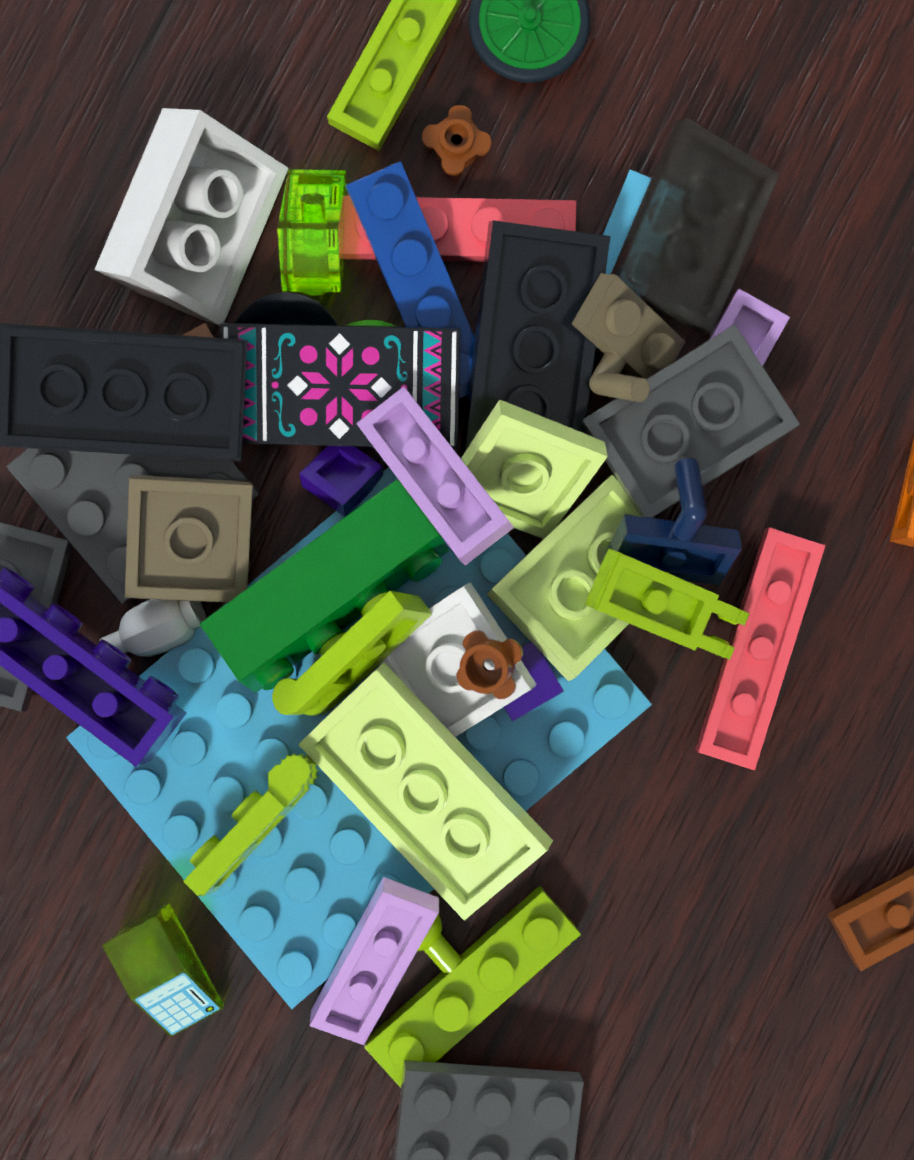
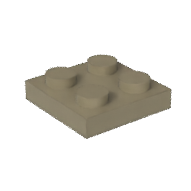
[125,475,253,602]

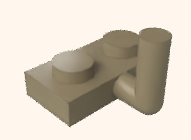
[572,273,686,402]

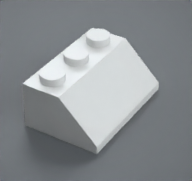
[94,108,289,326]

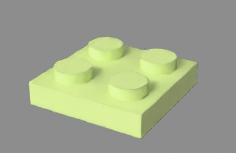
[461,399,608,539]

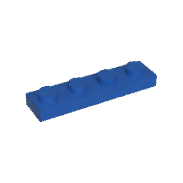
[345,161,475,398]

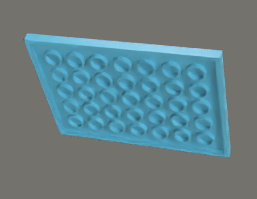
[66,467,652,1009]

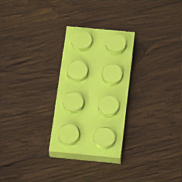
[298,663,553,920]

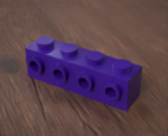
[0,567,187,767]

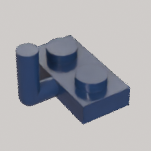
[605,458,742,585]

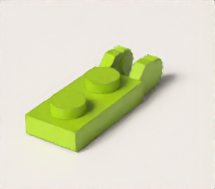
[585,548,750,660]
[183,753,320,896]

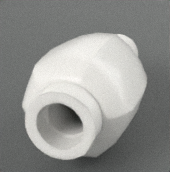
[99,599,206,657]

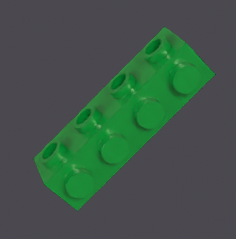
[200,479,449,693]

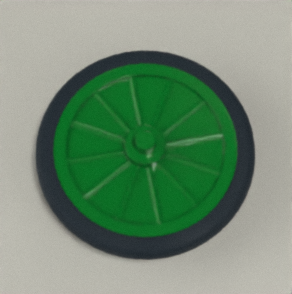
[468,0,591,83]

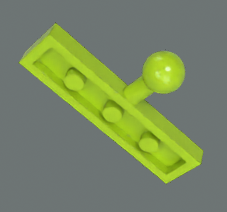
[364,886,581,1088]

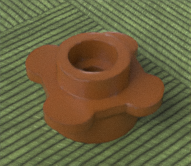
[422,105,491,175]
[456,630,523,699]

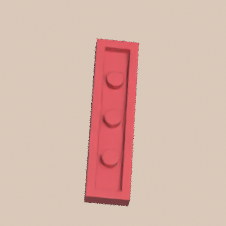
[343,196,576,262]
[695,527,826,770]

